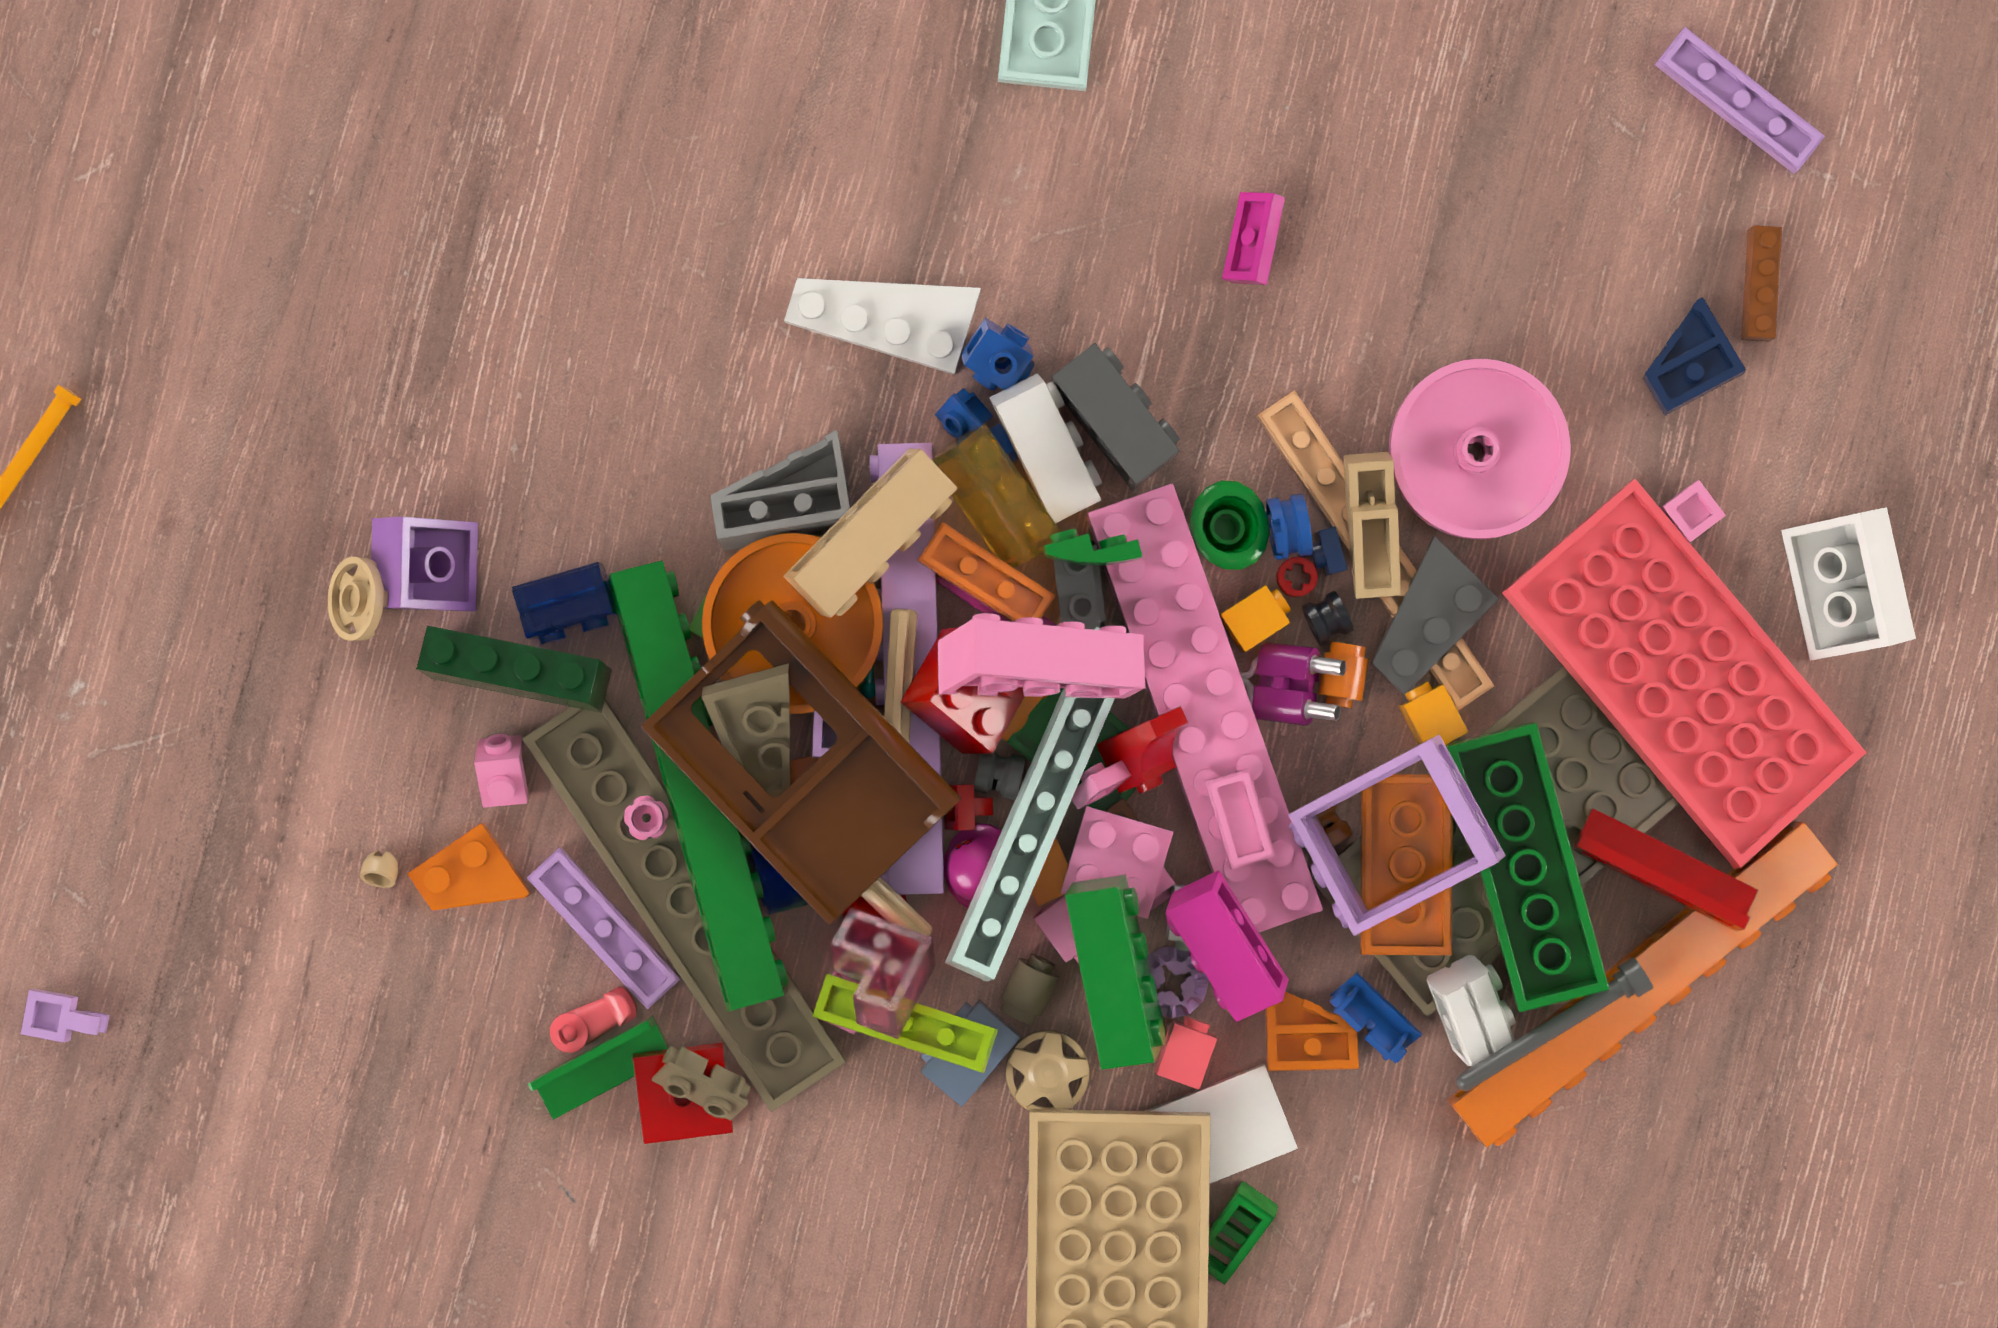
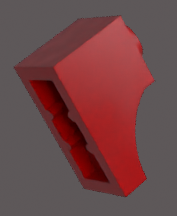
[1096,706,1188,794]

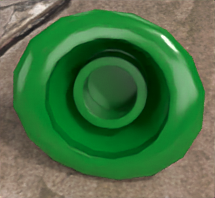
[1190,480,1270,570]

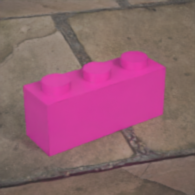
[1165,870,1289,1022]

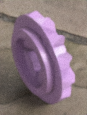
[1147,946,1209,1018]

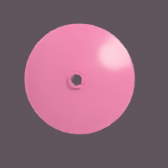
[1389,359,1571,540]

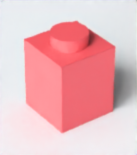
[1154,1016,1217,1090]

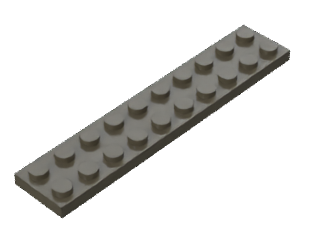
[522,699,847,1112]

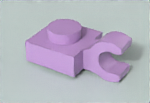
[21,989,110,1042]

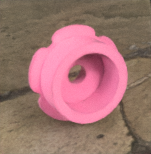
[624,796,669,840]

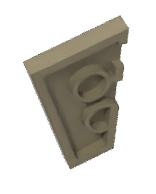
[702,663,791,797]

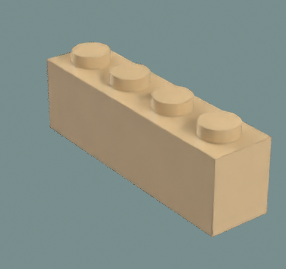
[783,448,958,617]

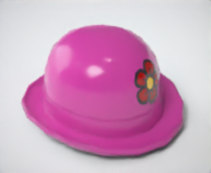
[944,823,1002,908]

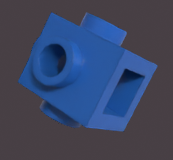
[961,317,1034,391]

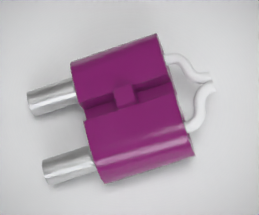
[1241,642,1346,726]

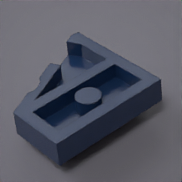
[1643,297,1746,416]

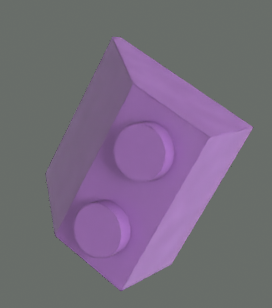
[371,517,478,611]

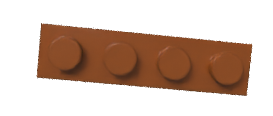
[1741,225,1782,342]

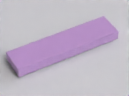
[1654,27,1825,174]
[527,847,681,1010]

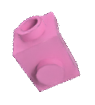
[474,734,529,808]

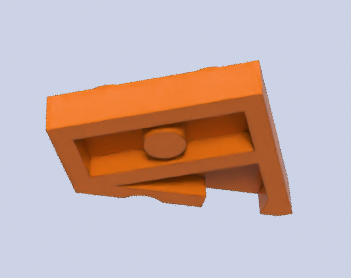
[1265,991,1359,1072]

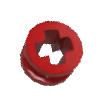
[1276,557,1318,597]

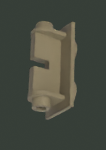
[651,1046,751,1121]

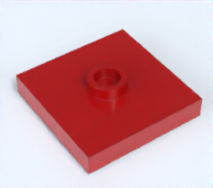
[633,1042,733,1144]

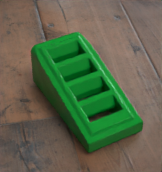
[1208,1181,1278,1285]

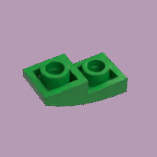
[1043,528,1143,565]

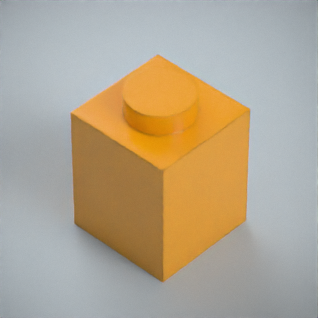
[1219,585,1291,653]
[1398,681,1469,745]

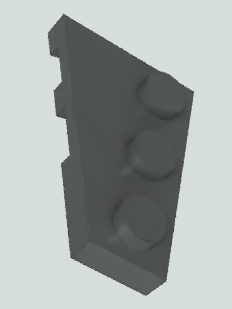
[1370,536,1499,695]

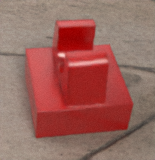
[944,784,994,830]

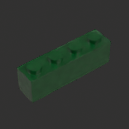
[416,625,612,713]

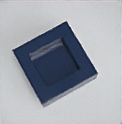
[1311,526,1347,576]

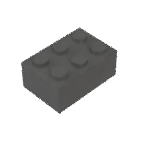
[1051,343,1180,491]

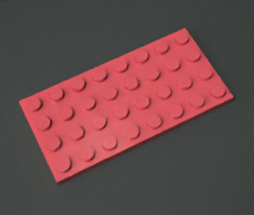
[1502,479,1867,869]

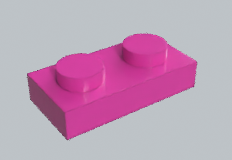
[1222,192,1285,285]

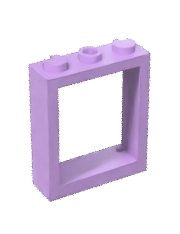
[1288,734,1506,936]

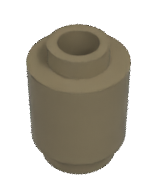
[1001,954,1060,1024]

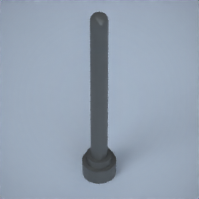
[1456,957,1654,1091]

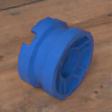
[1266,493,1313,561]

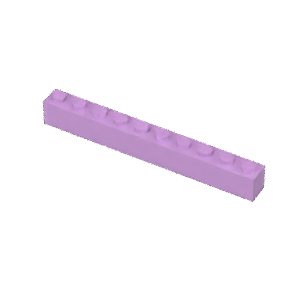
[870,443,945,895]

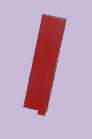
[1572,808,1759,931]

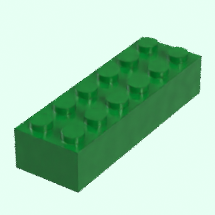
[1446,722,1609,1012]

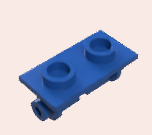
[935,388,1019,481]
[1329,972,1423,1064]

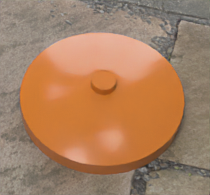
[702,533,884,714]

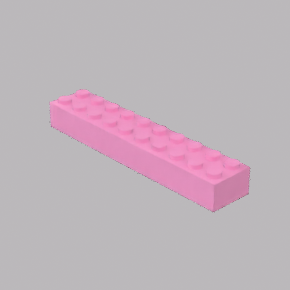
[1086,483,1323,932]

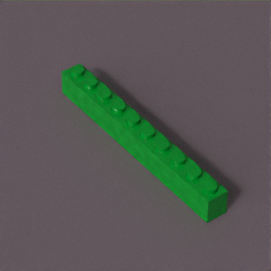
[608,560,788,1012]

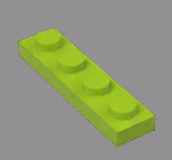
[812,974,998,1073]

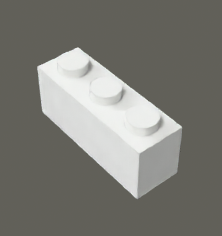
[989,374,1102,525]

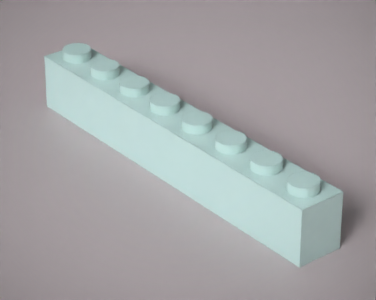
[945,626,1115,981]

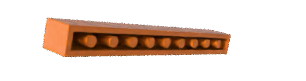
[1447,821,1838,1148]

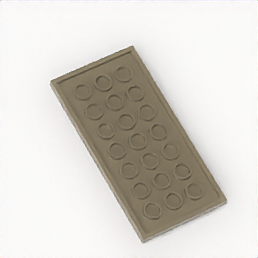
[1312,665,1679,1017]

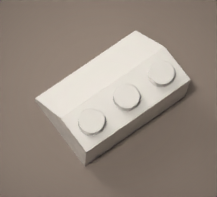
[1781,507,1916,661]

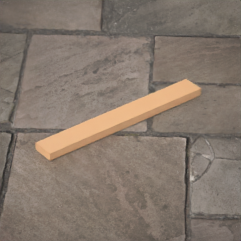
[1256,390,1494,711]

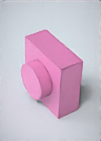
[1660,480,1726,543]
[1071,760,1132,809]

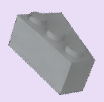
[710,430,852,551]

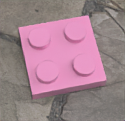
[1060,806,1173,919]

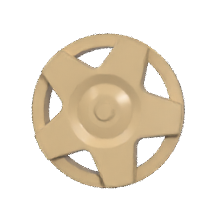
[328,557,388,641]
[1005,1030,1090,1111]

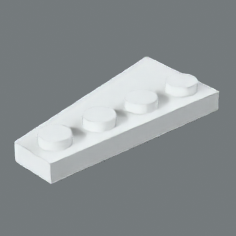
[784,278,981,375]

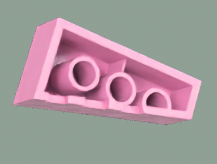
[938,613,1145,699]

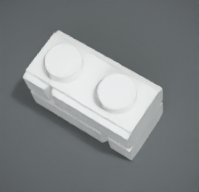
[1427,955,1516,1067]

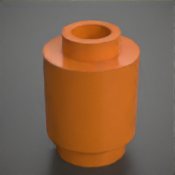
[1318,642,1369,709]

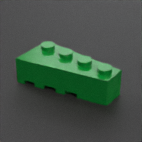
[1065,874,1167,1070]

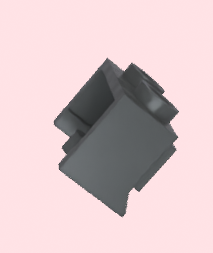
[1053,541,1106,630]

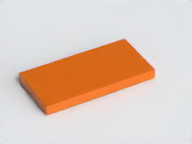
[1360,774,1453,955]

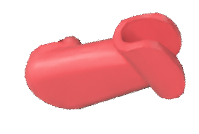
[550,987,637,1053]

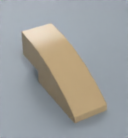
[1344,452,1401,599]

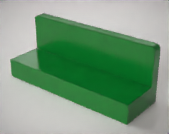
[527,1015,670,1120]

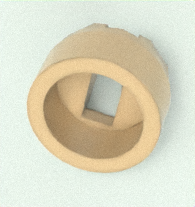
[359,850,398,888]

